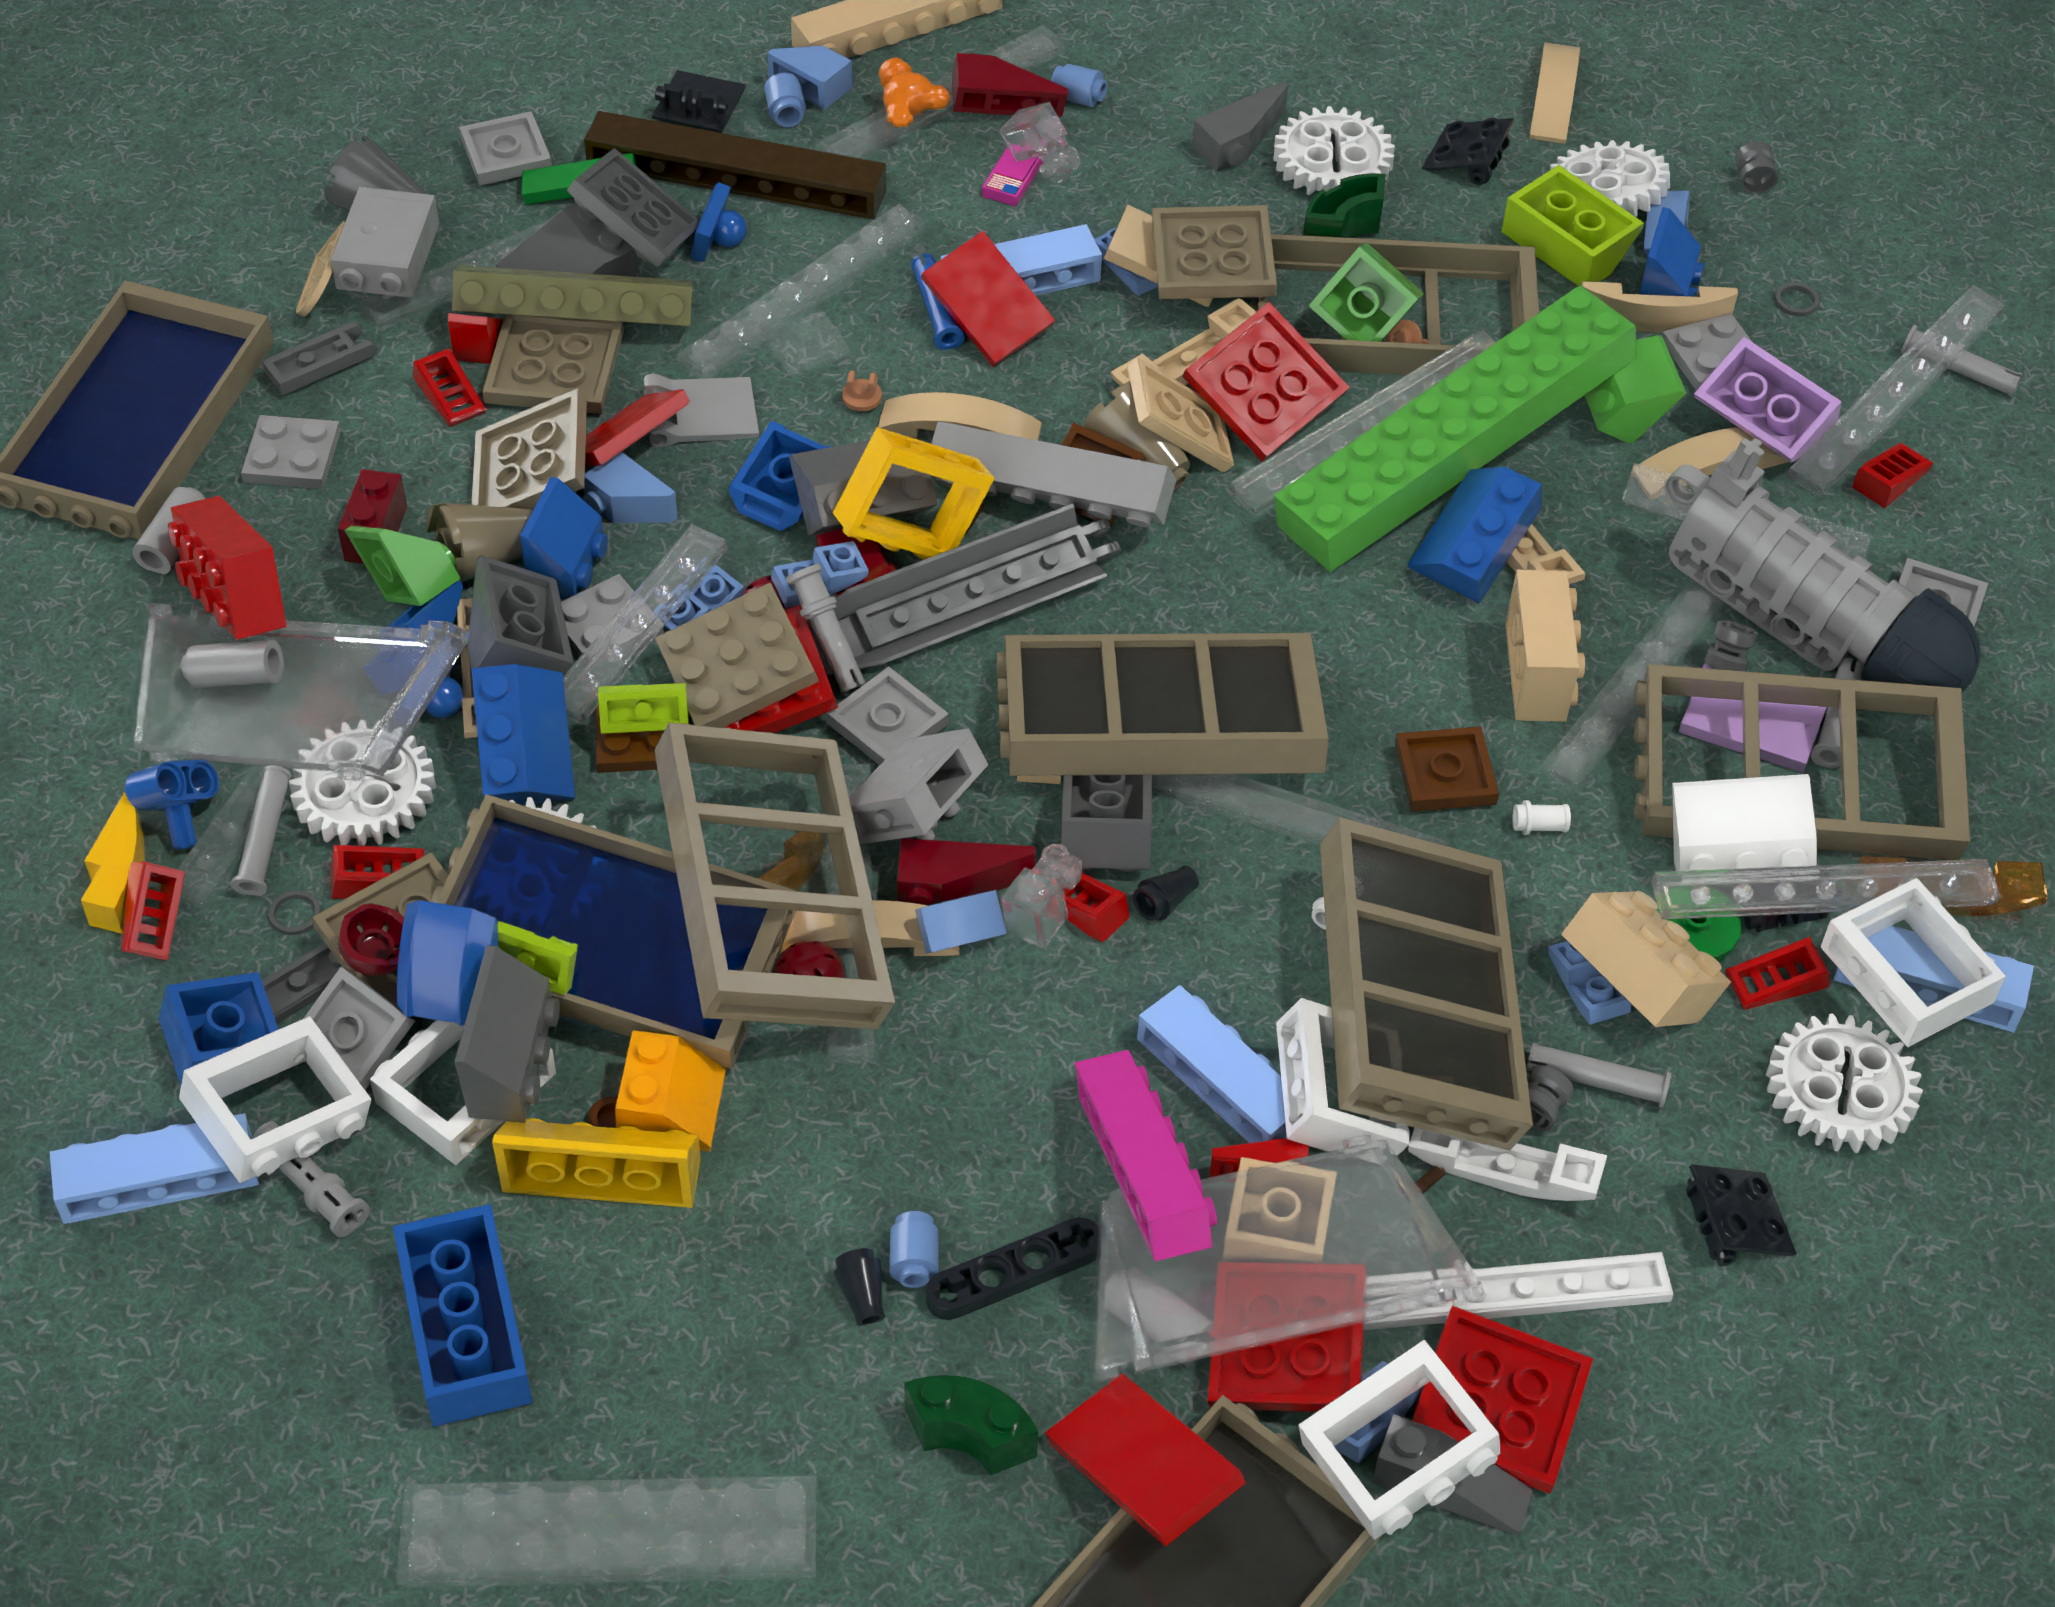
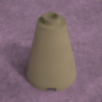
[1083,381,1190,491]
[427,502,533,583]

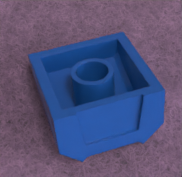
[729,420,831,531]
[397,900,498,1026]

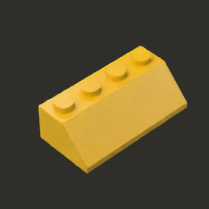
[492,1118,701,1208]

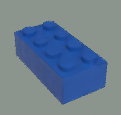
[393,1204,533,1427]

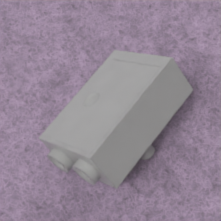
[331,187,439,298]
[849,728,989,844]

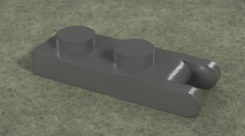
[262,322,377,396]

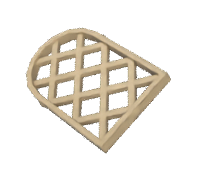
[296,221,345,317]

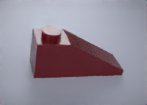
[952,53,1068,117]
[897,838,1036,906]

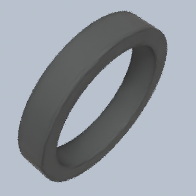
[1775,283,1819,316]
[269,891,321,935]

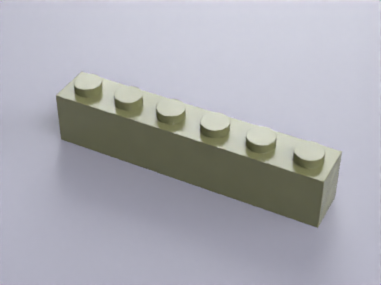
[452,265,693,326]

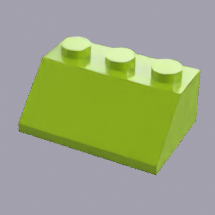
[1501,165,1644,286]

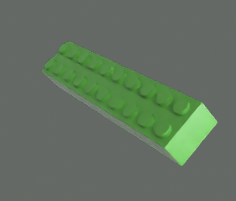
[1274,285,1636,573]

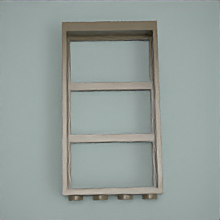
[1249,234,1539,377]
[1634,664,1970,860]
[654,722,895,1029]

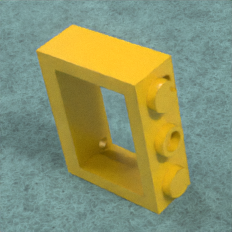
[833,427,995,560]

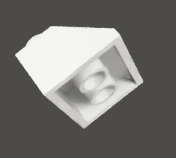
[1672,774,1817,887]

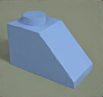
[767,46,852,110]
[584,452,678,523]

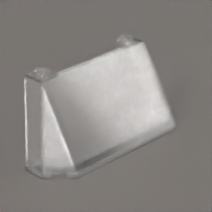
[134,603,470,782]
[1092,1135,1485,1386]

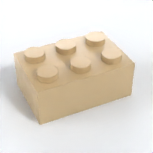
[1505,570,1585,722]
[1561,891,1731,1027]

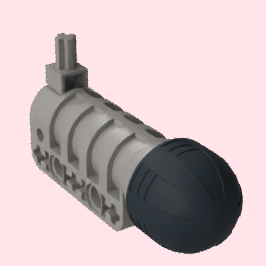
[1664,438,1980,693]

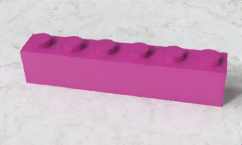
[1074,1050,1217,1261]

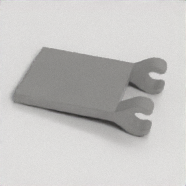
[643,374,759,448]

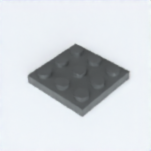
[566,148,700,268]

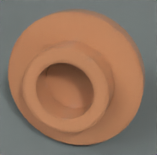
[1386,319,1430,344]
[842,371,882,412]

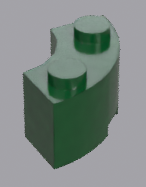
[1303,173,1386,238]
[904,1375,1038,1475]

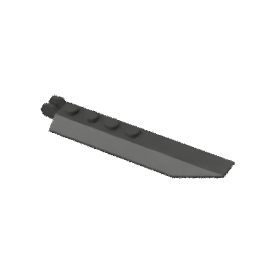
[808,503,1122,676]

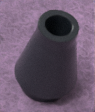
[1133,865,1199,921]
[833,1248,885,1326]

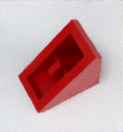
[448,313,504,364]

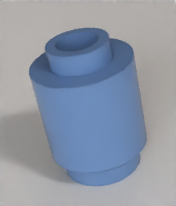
[1051,64,1107,107]
[764,73,806,127]
[889,1211,939,1288]

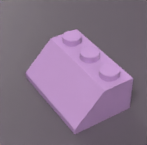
[1694,337,1841,462]

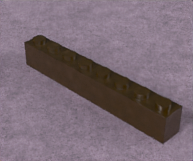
[584,111,886,220]

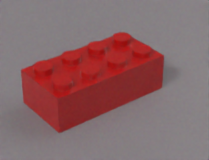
[168,495,287,640]

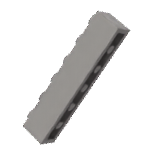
[931,421,1177,527]

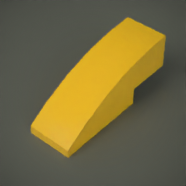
[81,793,145,934]

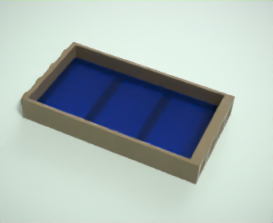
[0,280,274,539]
[431,794,796,1070]

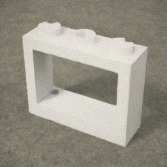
[1821,878,2006,1047]
[1276,998,1410,1168]
[179,1016,371,1183]
[370,1020,556,1165]
[1298,1340,1500,1540]

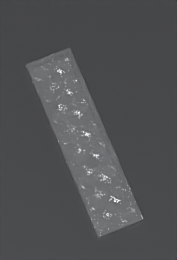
[396,1476,817,1588]

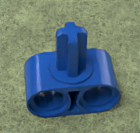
[125,760,219,851]

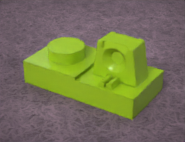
[598,683,689,734]
[498,921,578,995]

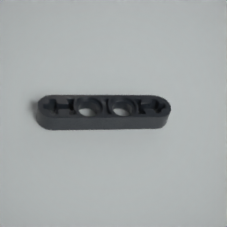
[926,1217,1102,1320]

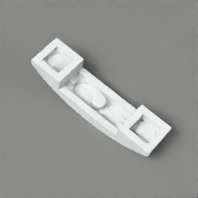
[1408,1127,1607,1201]

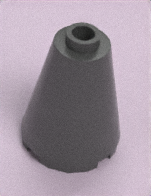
[325,136,427,211]

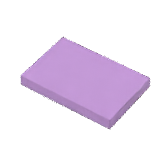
[1679,663,1826,773]

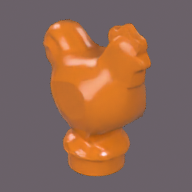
[878,58,950,127]

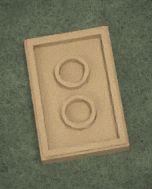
[1103,204,1213,307]
[1127,358,1234,472]

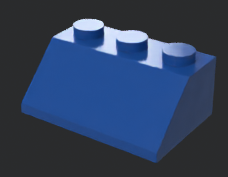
[1407,467,1542,603]
[471,664,575,805]

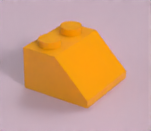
[615,1030,726,1152]

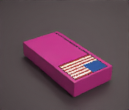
[982,141,1045,207]

